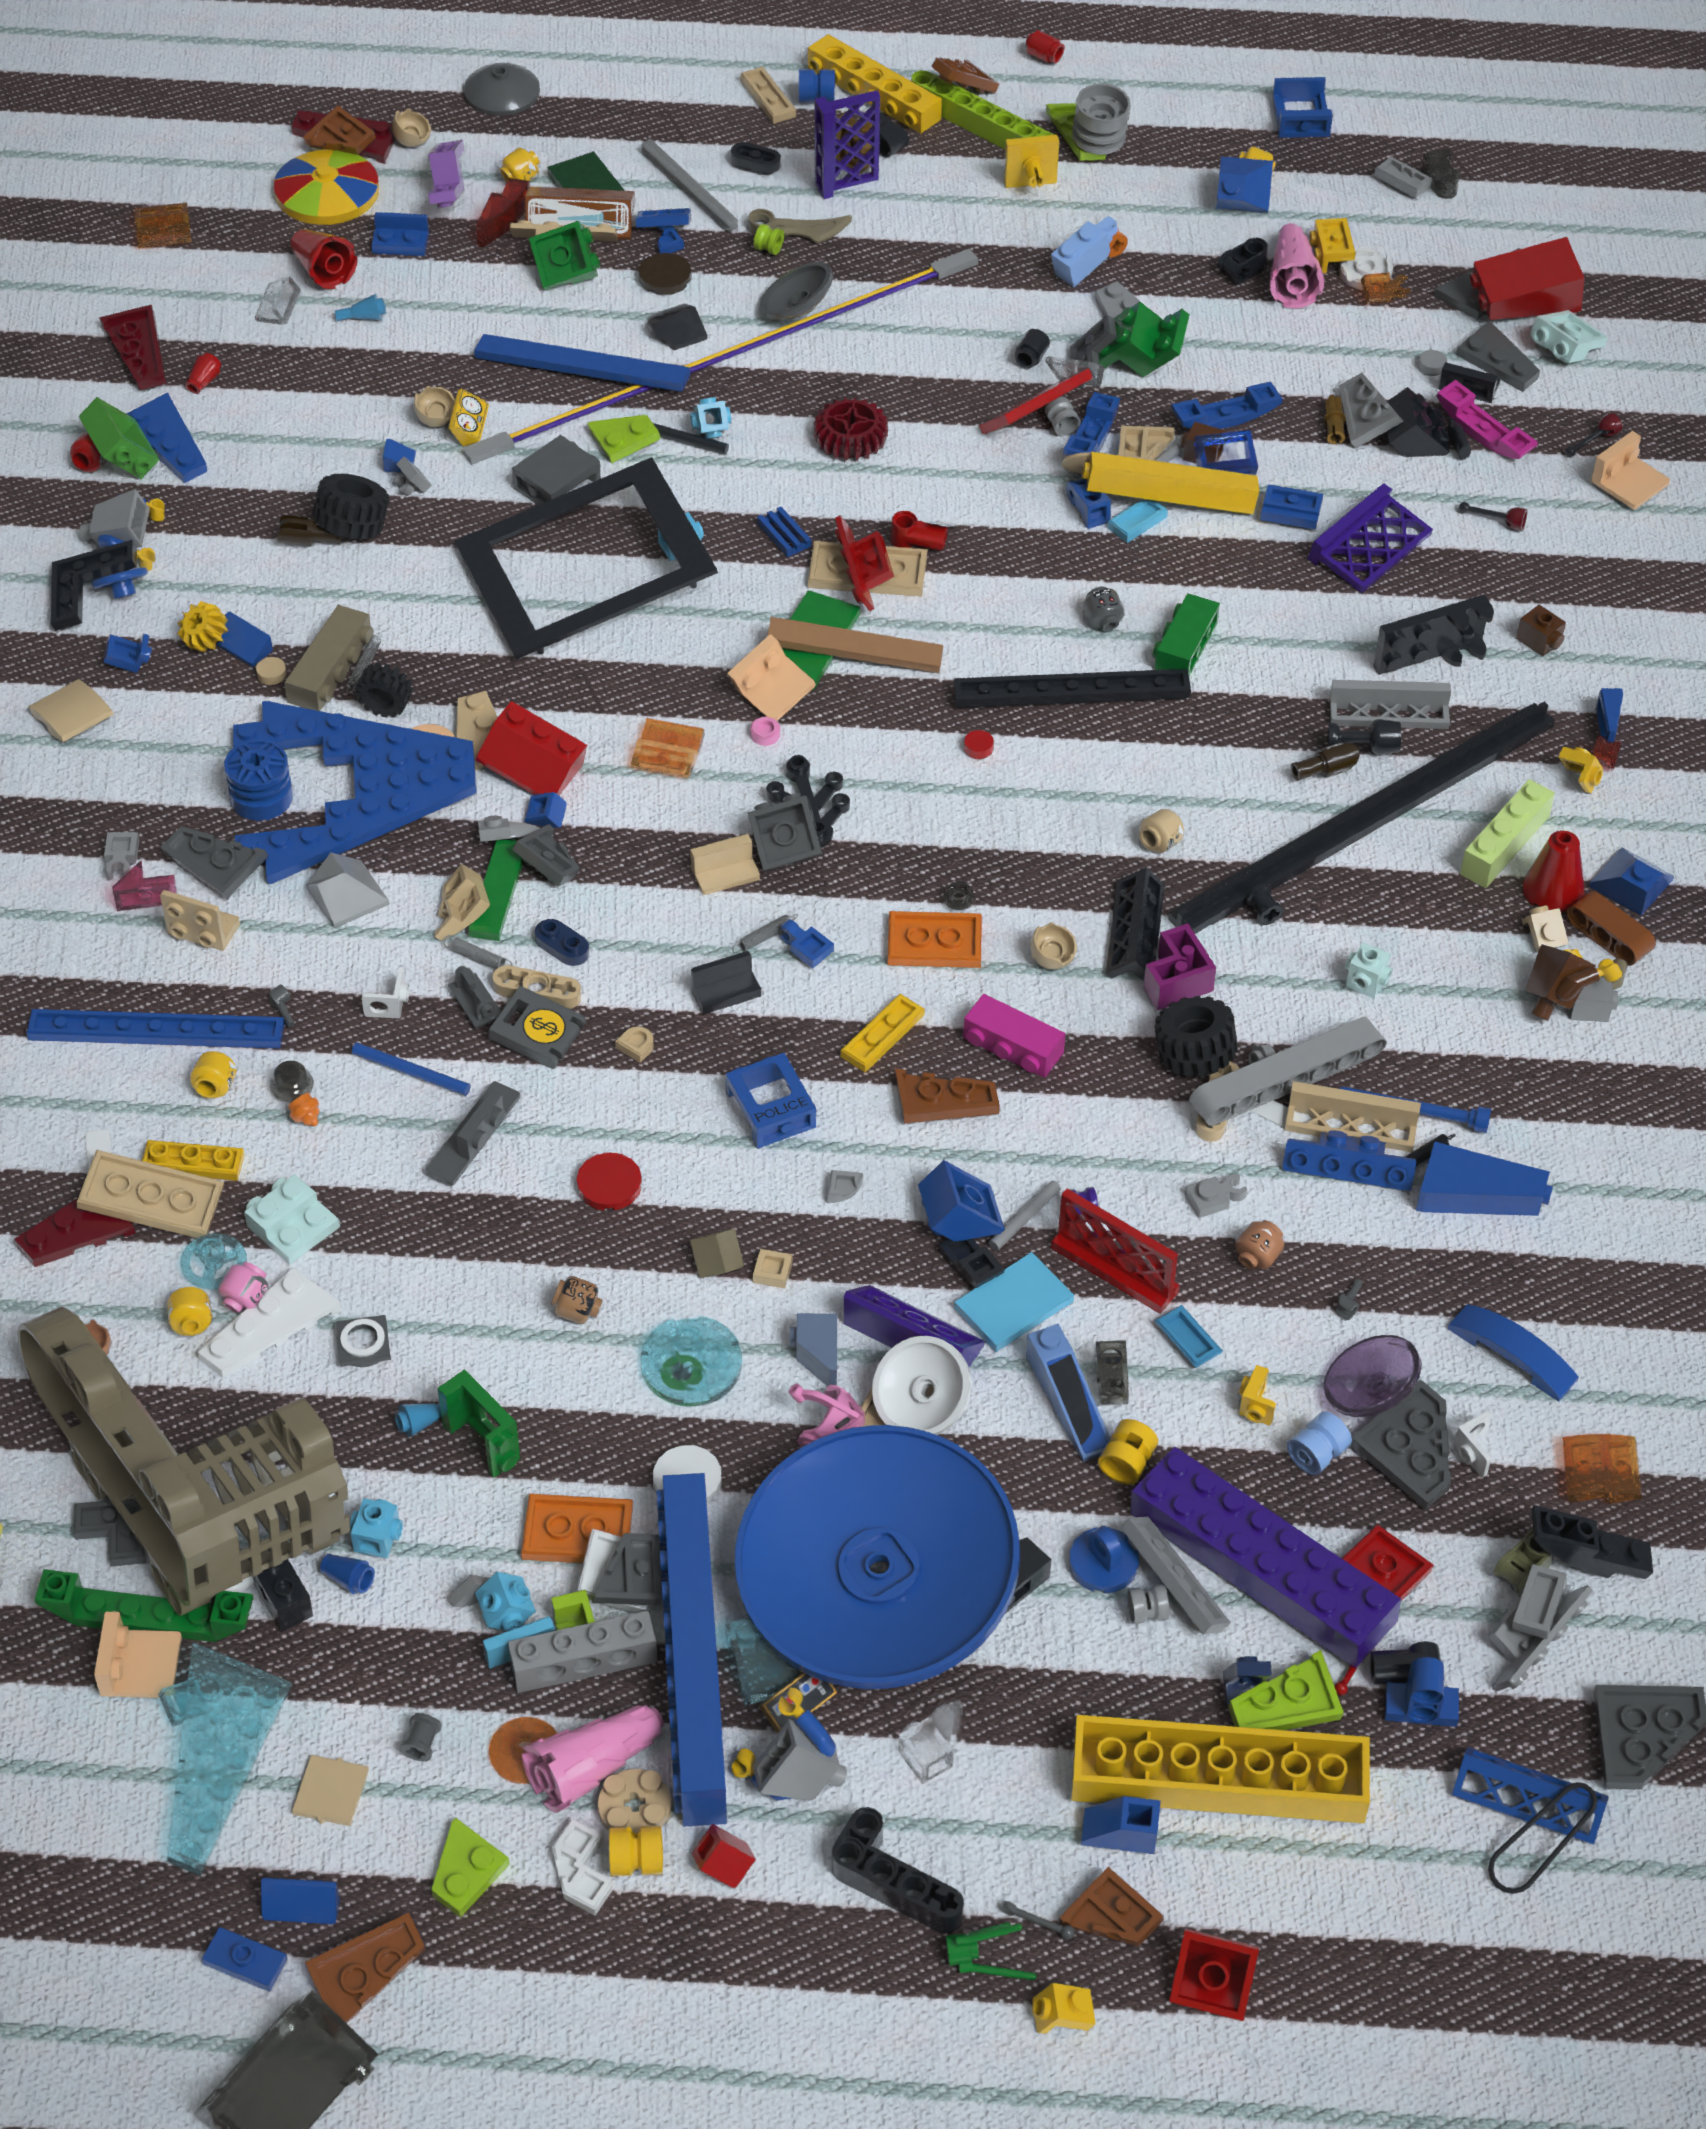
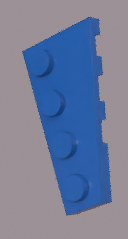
[126,392,208,483]

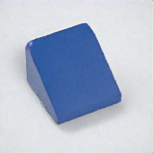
[383,438,416,472]
[524,792,567,828]

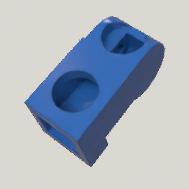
[1066,479,1111,529]

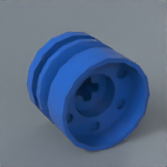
[224,739,293,821]

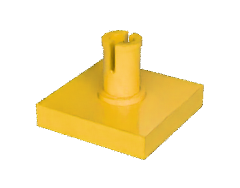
[1004,135,1059,188]

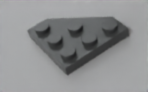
[1351,1380,1451,1510]
[1593,1685,1706,1790]

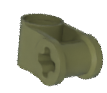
[1493,1529,1554,1596]

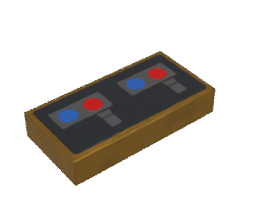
[759,1672,837,1734]

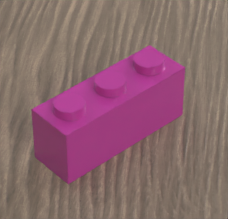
[963,993,1066,1078]

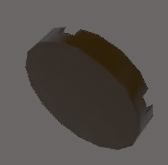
[638,253,692,295]

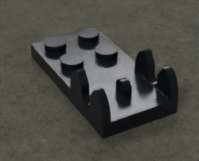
[1374,595,1494,675]

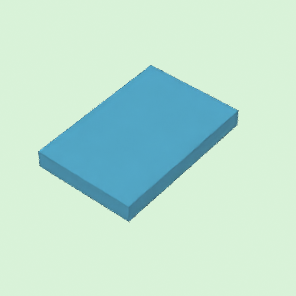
[954,1252,1074,1352]

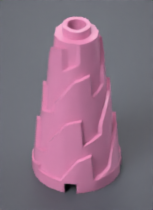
[1270,223,1324,308]
[522,1705,664,1813]

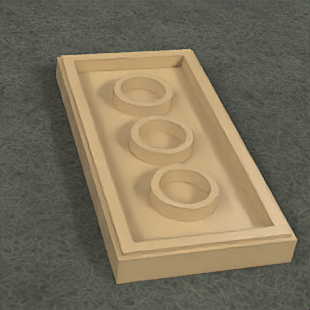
[808,541,927,597]
[77,1150,224,1240]

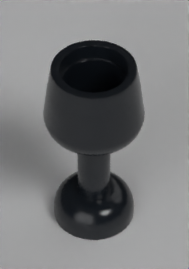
[1327,719,1401,755]

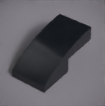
[938,1239,1005,1288]

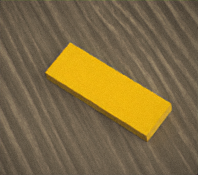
[840,994,925,1073]

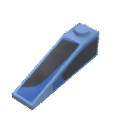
[1026,1324,1110,1462]

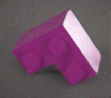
[1143,923,1216,1010]

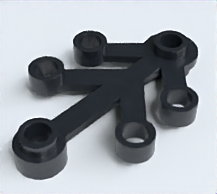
[766,755,850,848]

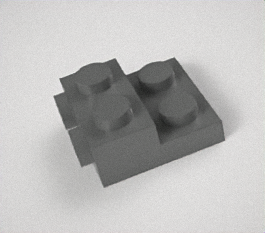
[748,793,823,872]

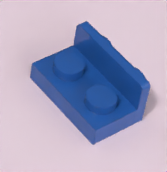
[371,212,429,256]

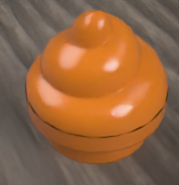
[287,1092,320,1126]

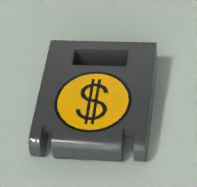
[488,985,586,1069]

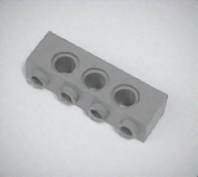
[508,1611,658,1693]

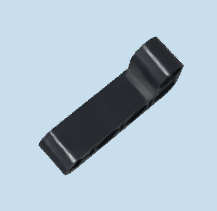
[832,1807,964,1934]

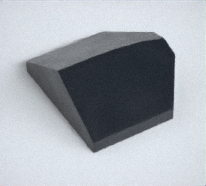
[648,303,708,350]

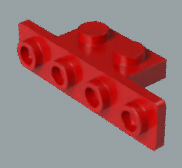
[834,515,894,612]

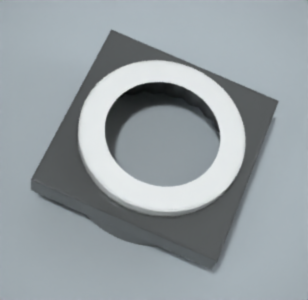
[335,1315,391,1367]

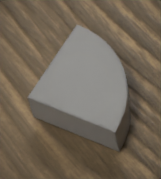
[827,1170,863,1203]
[449,1574,490,1607]

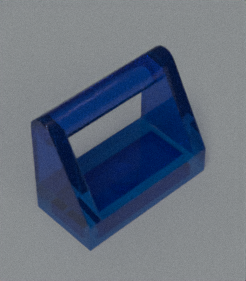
[1194,430,1258,475]

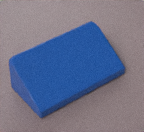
[216,611,273,667]
[261,1878,340,1924]

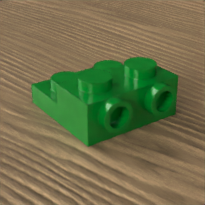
[529,221,601,290]

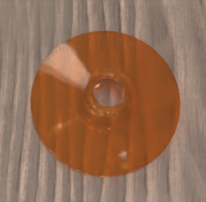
[489,1717,558,1784]

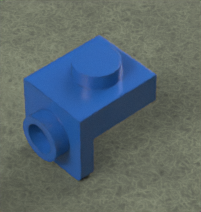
[103,633,152,673]

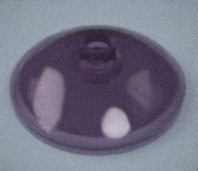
[1323,1335,1422,1417]

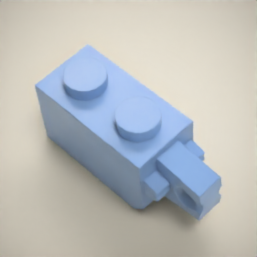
[1051,216,1118,288]

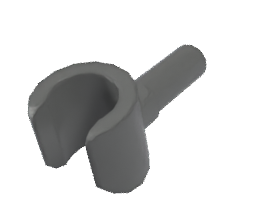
[269,984,295,1028]
[1335,1279,1363,1320]

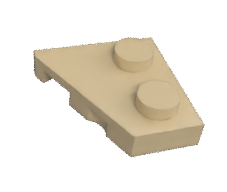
[1118,426,1175,461]

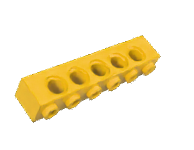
[808,34,942,134]

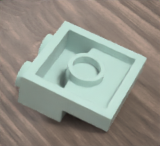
[1529,310,1609,363]
[244,1174,340,1265]

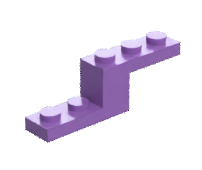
[428,140,465,207]

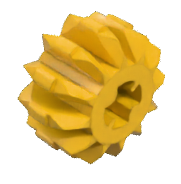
[177,601,228,653]

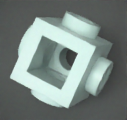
[1345,942,1393,999]

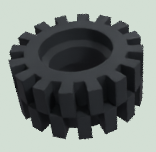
[355,663,413,718]

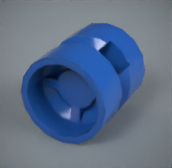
[799,69,835,103]

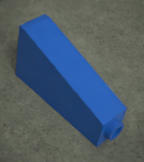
[1416,1142,1553,1216]

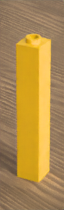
[1082,452,1259,514]

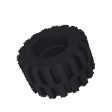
[313,473,389,539]
[1154,996,1238,1077]

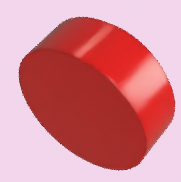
[964,730,994,759]

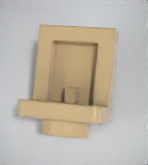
[1522,906,1569,952]

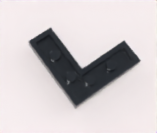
[50,540,137,631]

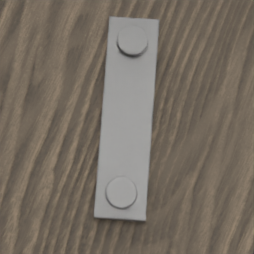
[1120,1517,1231,1634]

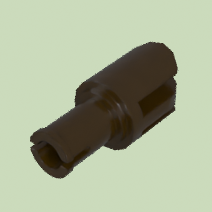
[277,514,341,546]
[1291,743,1360,781]

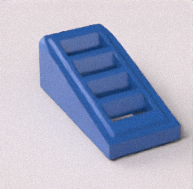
[1595,688,1623,752]

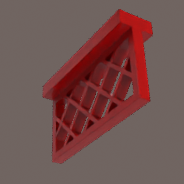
[1051,1188,1180,1314]

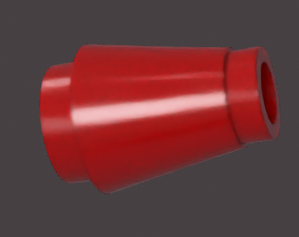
[185,353,221,394]

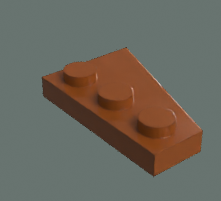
[931,58,1000,93]
[305,1913,425,2034]

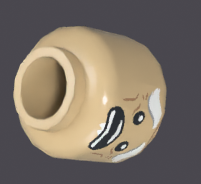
[1139,809,1184,853]

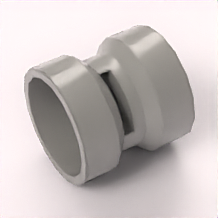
[1045,397,1081,436]
[1127,1584,1170,1624]

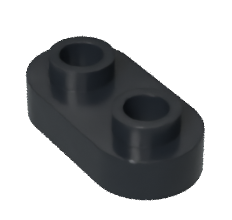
[731,142,781,174]

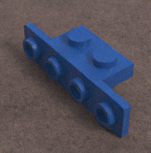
[1283,1130,1416,1191]

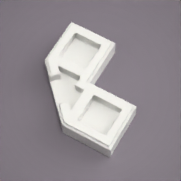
[552,1818,615,1916]

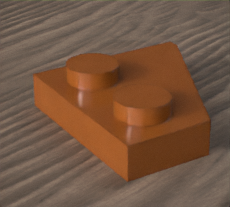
[303,105,376,155]
[1059,1867,1164,1947]

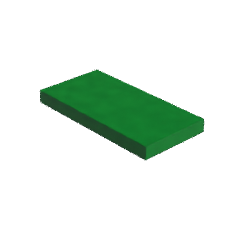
[781,590,861,690]

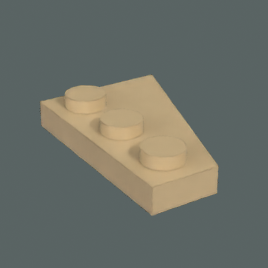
[456,691,498,770]

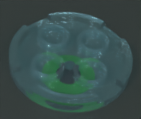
[641,1316,742,1407]

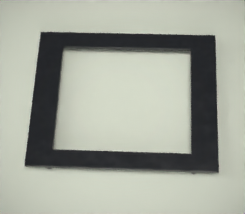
[455,457,718,660]

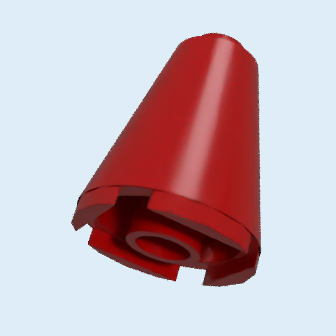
[290,229,358,289]
[1523,830,1585,914]

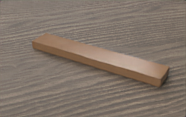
[768,617,943,673]

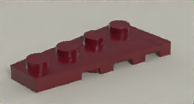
[291,110,396,164]
[99,304,167,390]

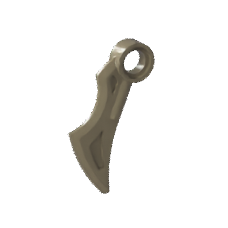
[748,209,852,244]

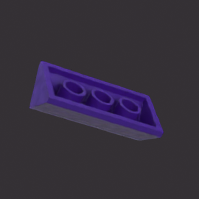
[843,1285,986,1367]

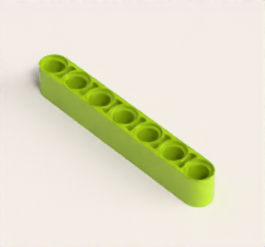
[911,70,1054,149]

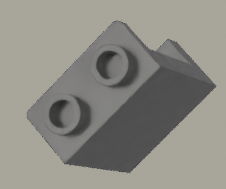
[512,435,601,505]

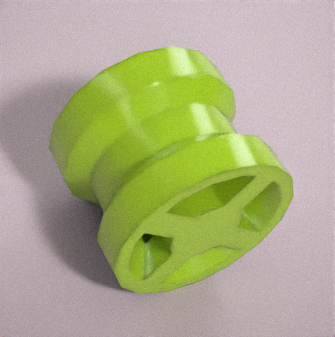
[754,223,784,255]

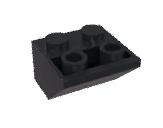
[1387,387,1450,457]

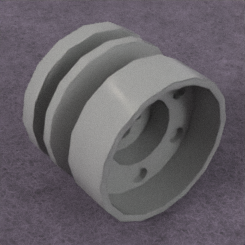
[1072,84,1131,154]

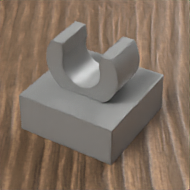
[393,456,432,496]

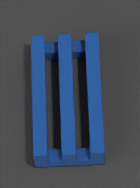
[757,506,811,557]

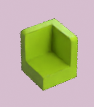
[551,1589,595,1630]

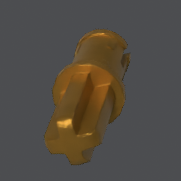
[1324,394,1346,444]

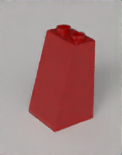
[1470,237,1585,320]

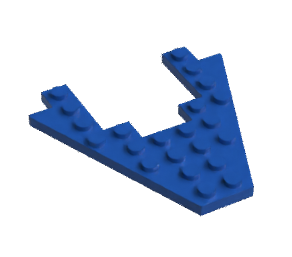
[233,701,477,884]

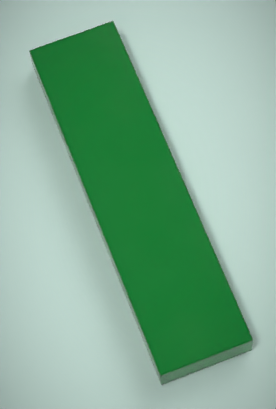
[468,839,524,941]

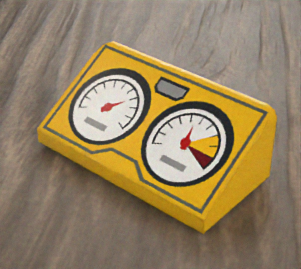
[448,389,489,447]

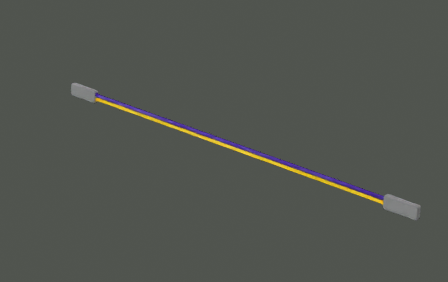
[463,249,978,465]

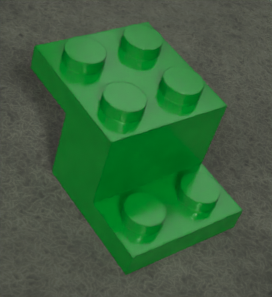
[1098,302,1190,377]

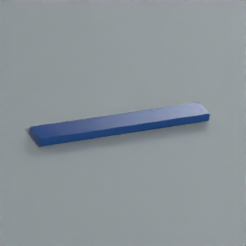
[474,334,690,392]
[27,1009,285,1049]

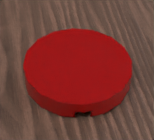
[576,1152,642,1211]

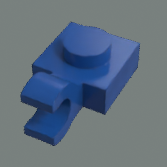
[780,919,834,969]

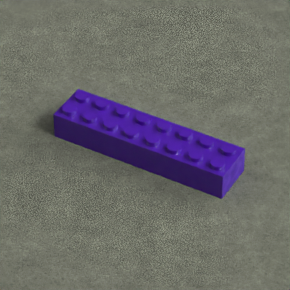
[1131,1447,1401,1668]

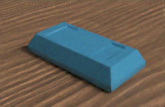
[1155,1305,1223,1368]

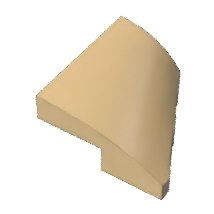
[434,864,490,941]

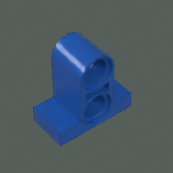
[1385,1657,1459,1727]

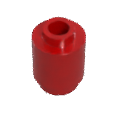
[1025,30,1065,63]

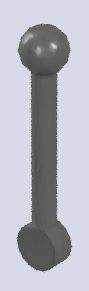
[1000,1901,1075,1940]

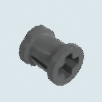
[400,1713,442,1761]

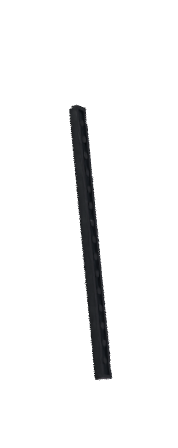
[1168,701,1555,934]

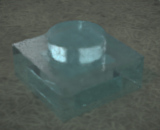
[158,1679,208,1727]

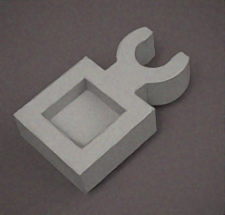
[104,832,140,879]
[1185,1174,1248,1218]

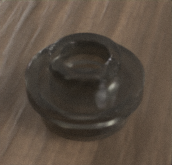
[944,881,974,910]

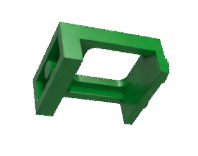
[437,1369,520,1478]

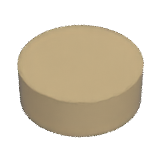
[256,657,287,685]

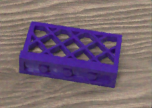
[814,90,880,199]
[1307,483,1433,593]

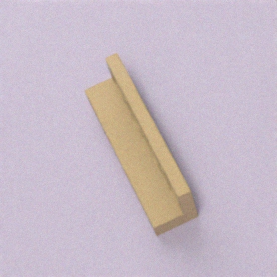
[1284,1081,1421,1152]

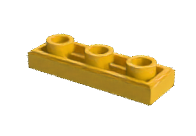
[142,1140,245,1181]

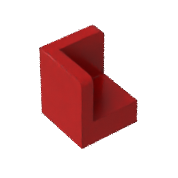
[691,1823,756,1888]

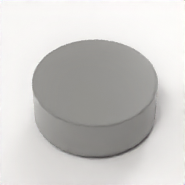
[1419,350,1447,376]

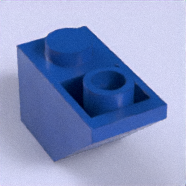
[1081,1796,1160,1854]

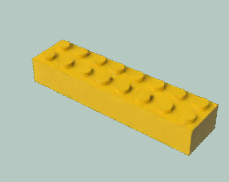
[1071,1715,1370,1823]

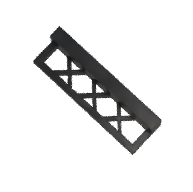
[1106,867,1165,981]

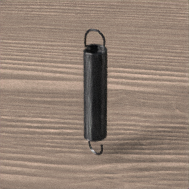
[1405,1134,1456,1166]

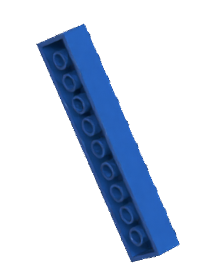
[656,1473,727,1827]

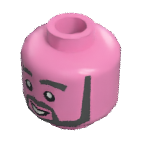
[218,1262,269,1314]

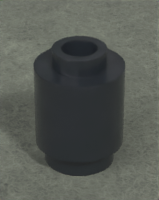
[1015,329,1050,368]

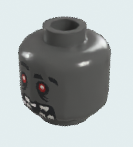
[1083,586,1125,631]

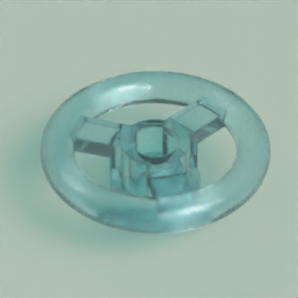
[180,1233,247,1289]

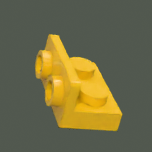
[1309,218,1355,274]

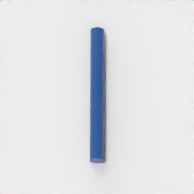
[352,1042,471,1096]

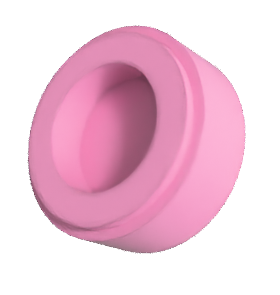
[750,717,780,746]

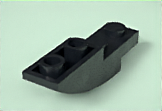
[1531,1505,1654,1579]

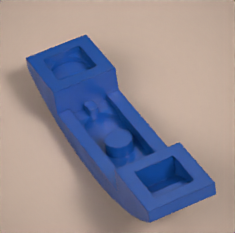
[1171,381,1283,429]
[1063,392,1121,455]
[1447,1304,1579,1402]

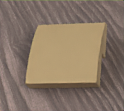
[29,679,114,742]

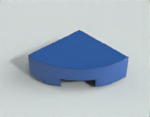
[657,226,684,253]

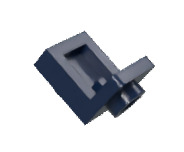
[1223,1656,1272,1707]

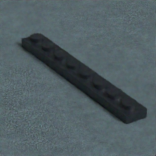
[954,669,1191,708]

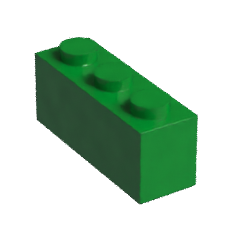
[1152,593,1220,677]

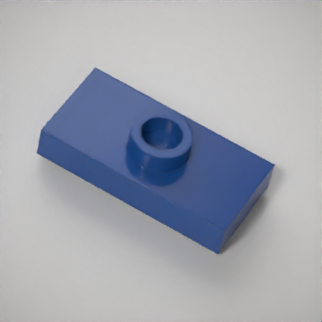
[636,208,691,230]
[202,1927,288,1992]

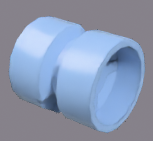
[1287,1411,1352,1476]

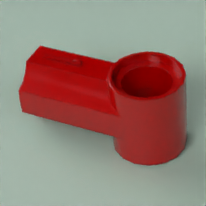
[890,511,948,551]

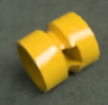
[1098,1419,1158,1485]
[609,1826,663,1877]

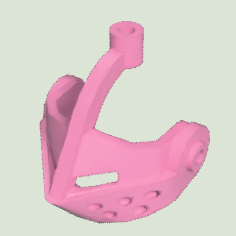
[788,1383,865,1448]

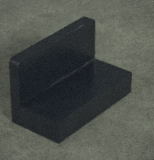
[1439,362,1500,403]
[691,951,761,1015]

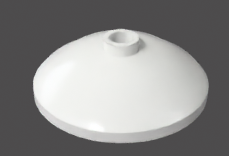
[872,1336,971,1435]

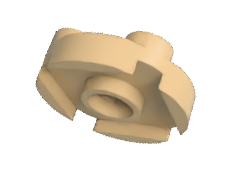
[598,1769,672,1833]

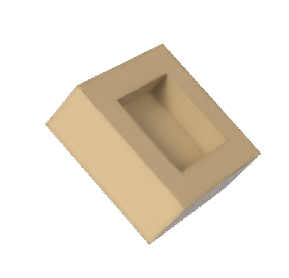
[753,1249,793,1289]

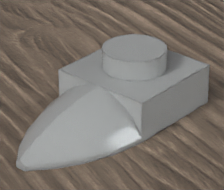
[478,815,540,842]

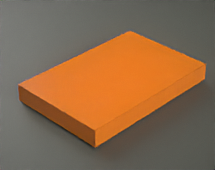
[888,911,982,968]
[521,1494,633,1563]

